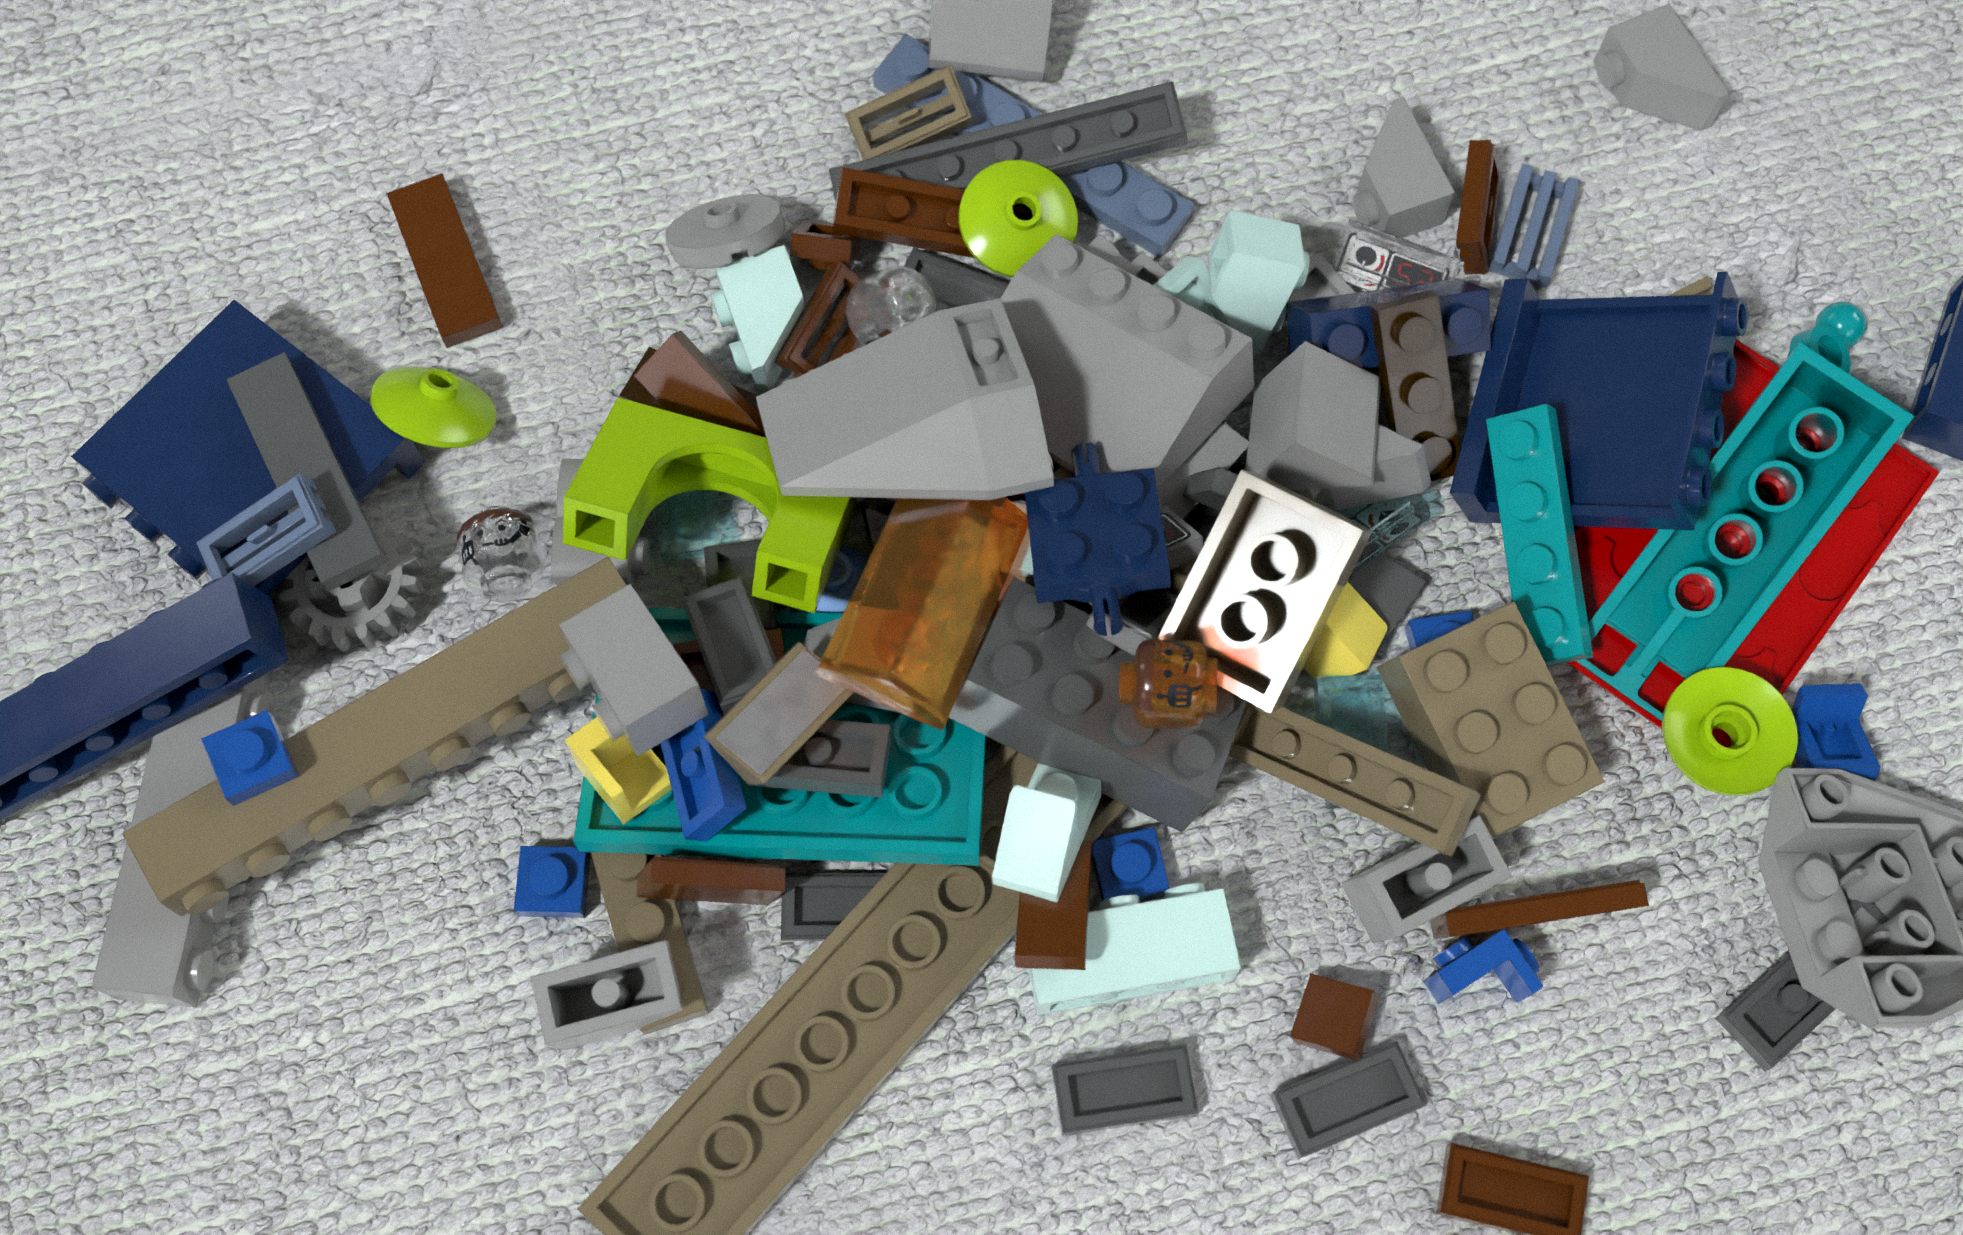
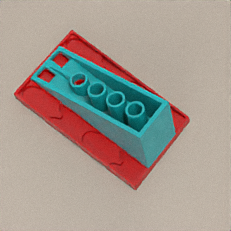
[1566,339,1939,748]

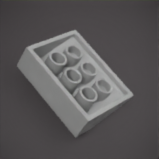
[1000,234,1254,489]

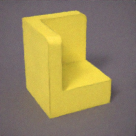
[1303,581,1388,686]
[565,717,672,825]

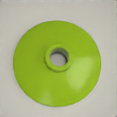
[958,160,1078,278]
[370,366,497,448]
[1662,667,1798,796]

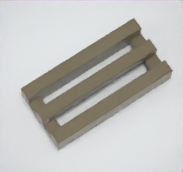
[845,64,976,160]

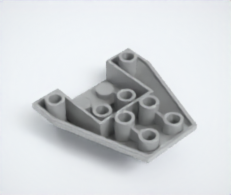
[756,298,1054,500]
[1758,768,1963,1029]

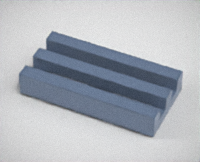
[1488,163,1580,288]
[196,473,337,586]

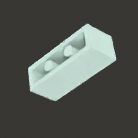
[1028,883,1241,1016]

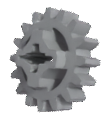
[279,518,424,652]

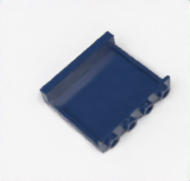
[1450,272,1748,531]
[71,300,426,595]

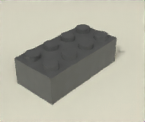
[945,577,1247,833]

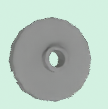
[666,194,786,269]

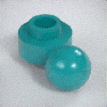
[1788,301,1867,373]

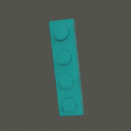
[1486,404,1593,666]

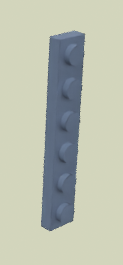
[873,34,1194,259]

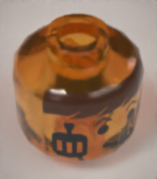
[1119,639,1218,729]

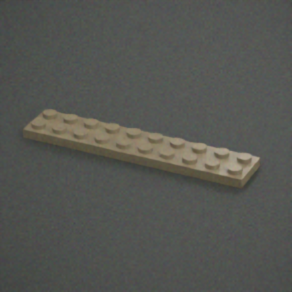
[577,745,1129,1235]

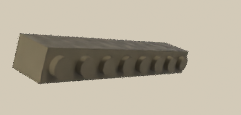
[122,557,627,916]

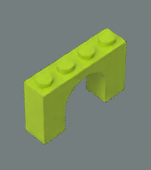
[563,397,858,613]

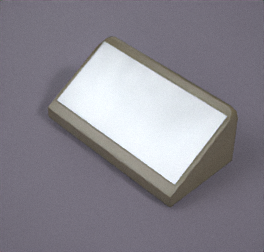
[703,642,856,786]

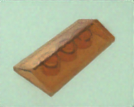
[815,497,1028,731]

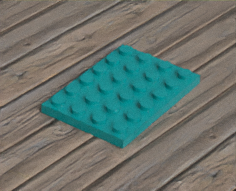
[573,607,990,866]

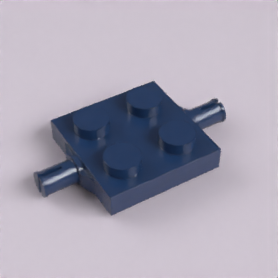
[1025,443,1171,636]

